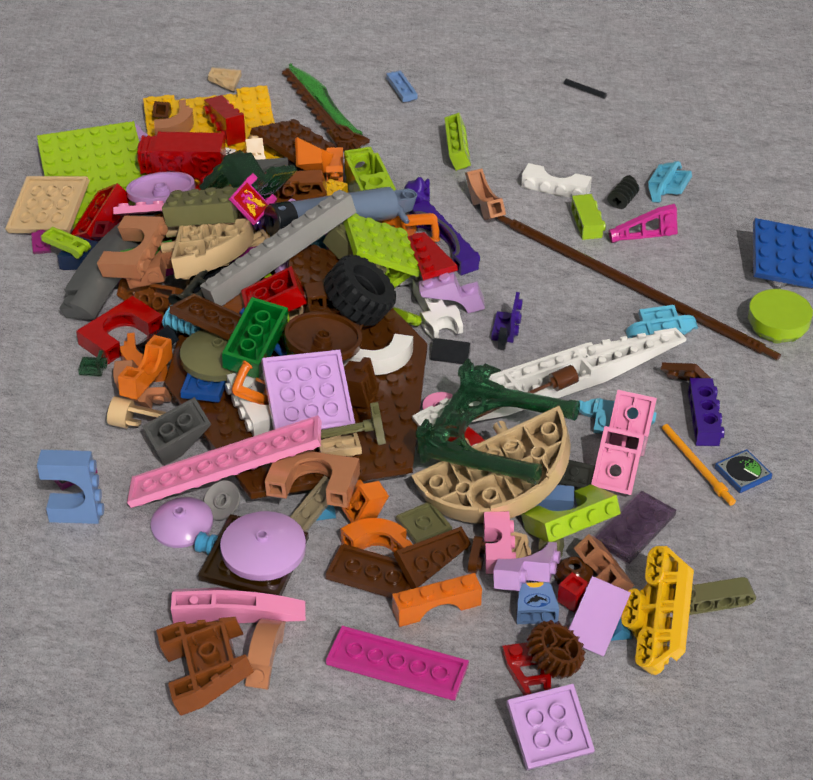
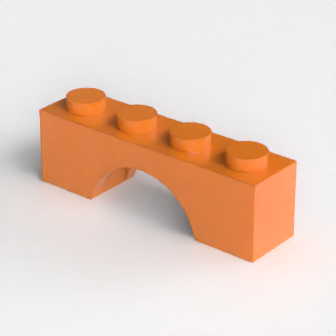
[118,335,173,400]
[392,573,482,627]

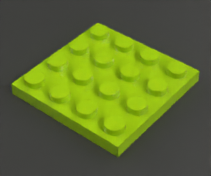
[343,213,420,277]

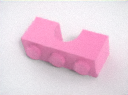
[483,512,516,574]

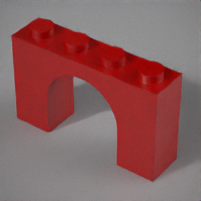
[76,296,163,365]

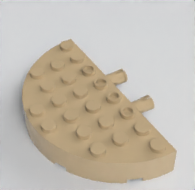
[161,212,254,279]
[411,406,571,523]

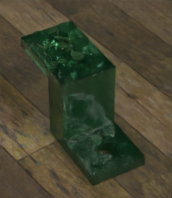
[199,152,297,199]

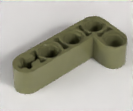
[673,577,756,615]

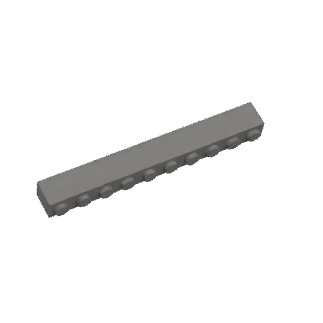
[200,190,356,306]

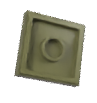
[396,502,452,544]

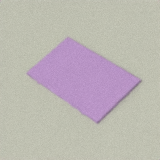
[569,576,631,657]

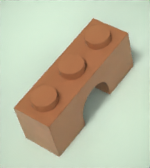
[574,534,635,591]

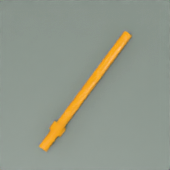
[662,424,736,506]

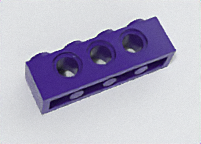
[688,378,725,446]

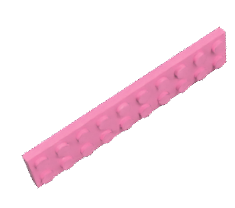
[127,415,322,508]

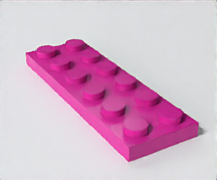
[326,626,469,701]

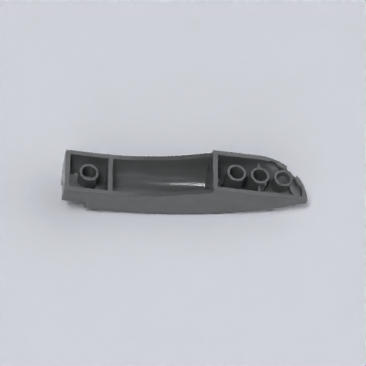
[59,212,163,319]

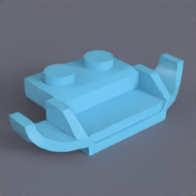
[648,161,692,202]
[626,305,698,338]
[578,398,657,434]

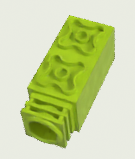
[344,146,396,192]

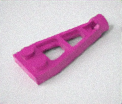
[608,204,678,243]

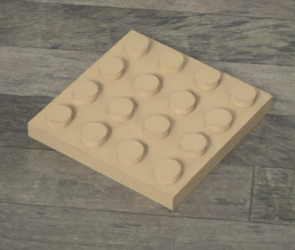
[5,176,90,234]

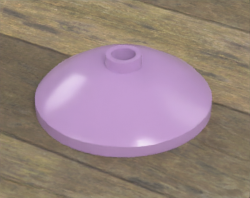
[151,497,213,548]

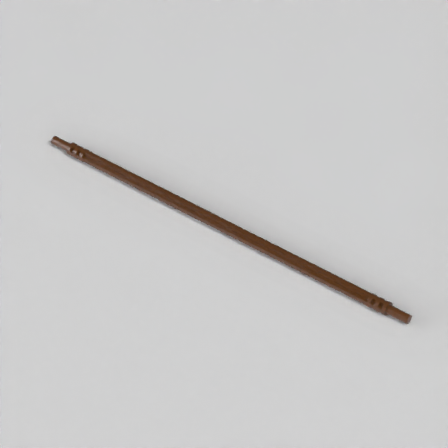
[497,215,781,361]

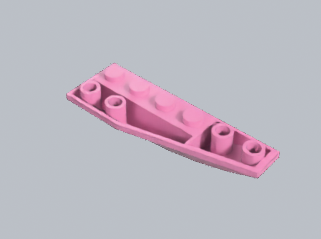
[171,587,306,624]

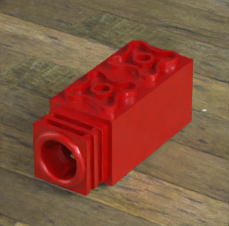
[137,132,227,180]

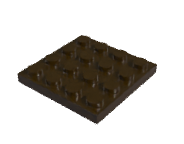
[198,514,309,596]

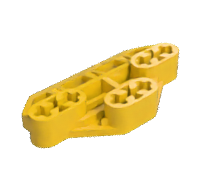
[621,546,694,675]

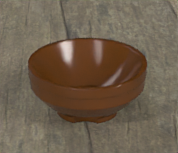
[554,557,593,584]

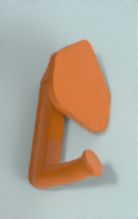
[381,213,440,242]
[231,360,269,405]

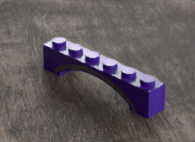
[409,200,480,276]

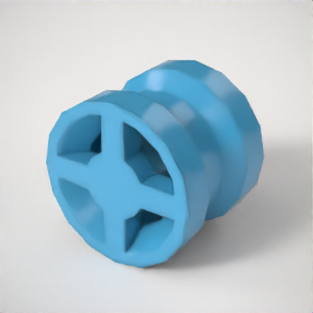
[195,531,218,555]

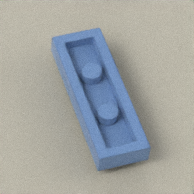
[386,70,417,102]

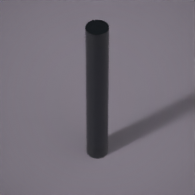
[564,78,607,99]

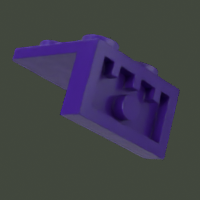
[491,292,523,343]

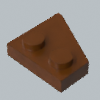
[661,362,711,381]

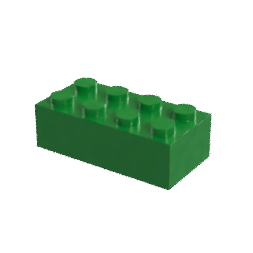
[222,297,288,378]

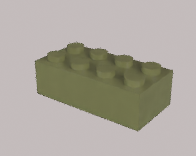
[162,186,240,227]

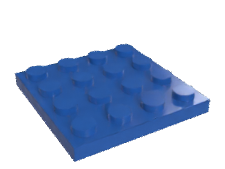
[753,218,813,288]

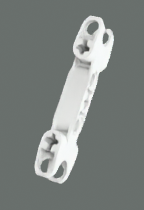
[399,274,463,339]

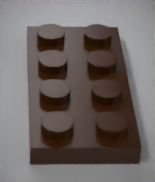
[169,294,242,340]
[326,543,412,598]

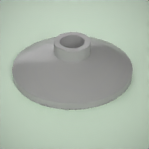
[204,480,240,520]

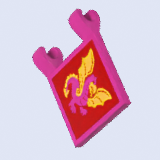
[229,173,277,225]

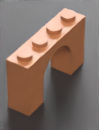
[97,216,168,279]
[265,451,360,508]

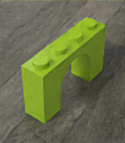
[521,484,621,542]

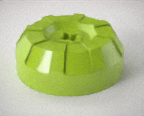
[748,289,813,344]

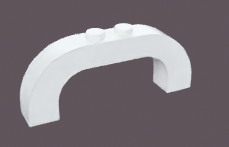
[343,334,413,375]

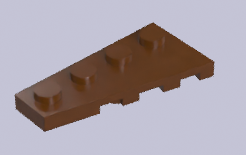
[393,526,471,589]

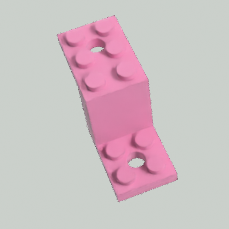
[591,390,657,495]

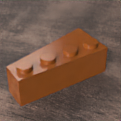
[250,170,327,203]

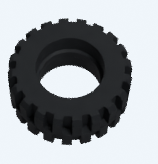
[324,255,396,326]

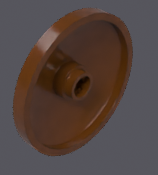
[284,312,362,361]

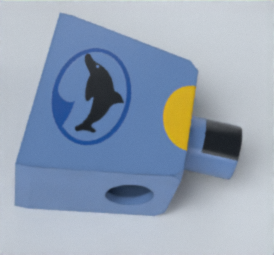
[516,580,559,624]

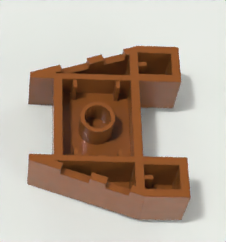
[156,617,254,716]

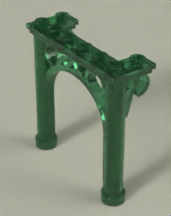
[415,359,580,485]

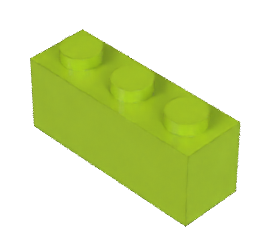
[571,194,606,240]

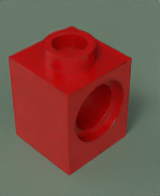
[557,572,589,613]

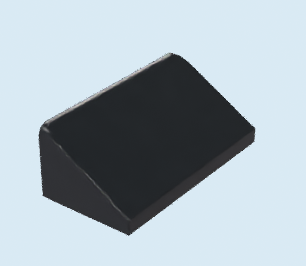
[430,338,471,365]

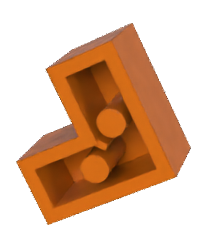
[341,479,389,523]

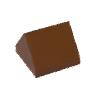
[153,101,172,118]

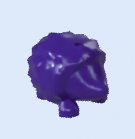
[404,177,430,204]

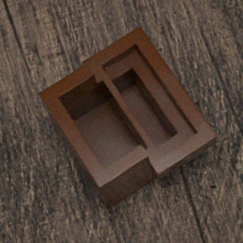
[344,357,379,408]

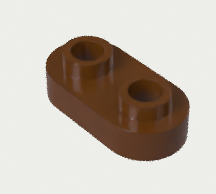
[468,536,487,574]

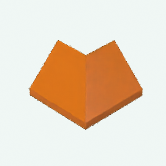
[295,137,334,175]

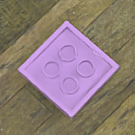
[506,684,595,770]

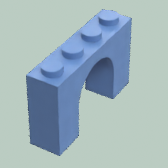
[37,450,104,524]

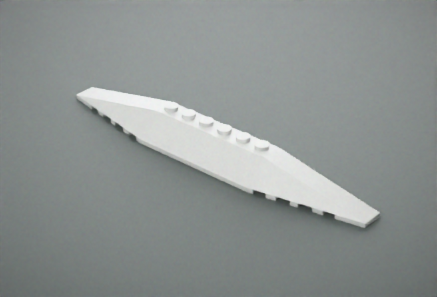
[412,328,686,431]

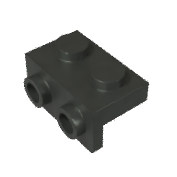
[558,460,596,490]

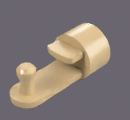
[107,396,166,429]

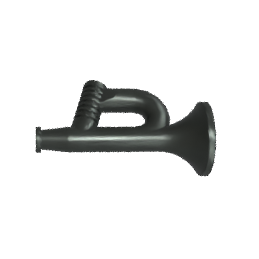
[168,270,208,305]

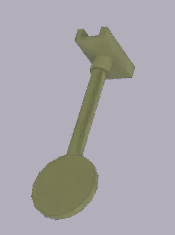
[273,402,386,445]

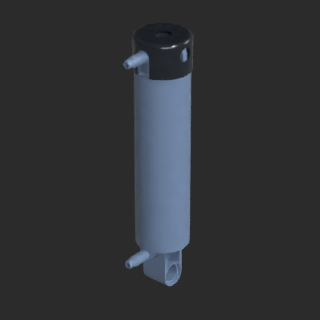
[264,187,417,237]

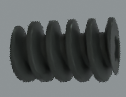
[607,175,639,209]

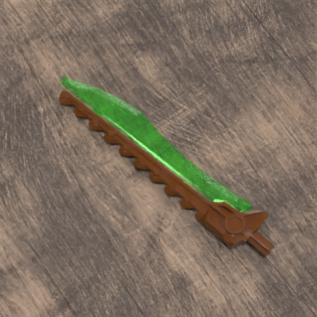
[282,63,370,152]

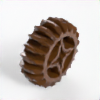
[526,620,586,679]

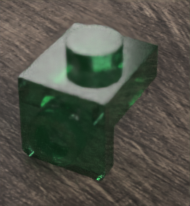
[78,350,108,376]

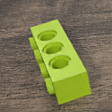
[444,113,471,171]

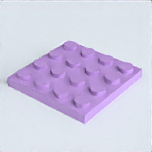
[261,350,355,430]

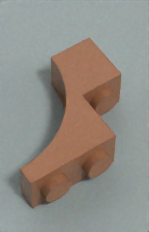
[465,169,506,220]
[126,248,174,289]

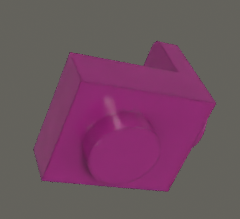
[31,230,51,254]

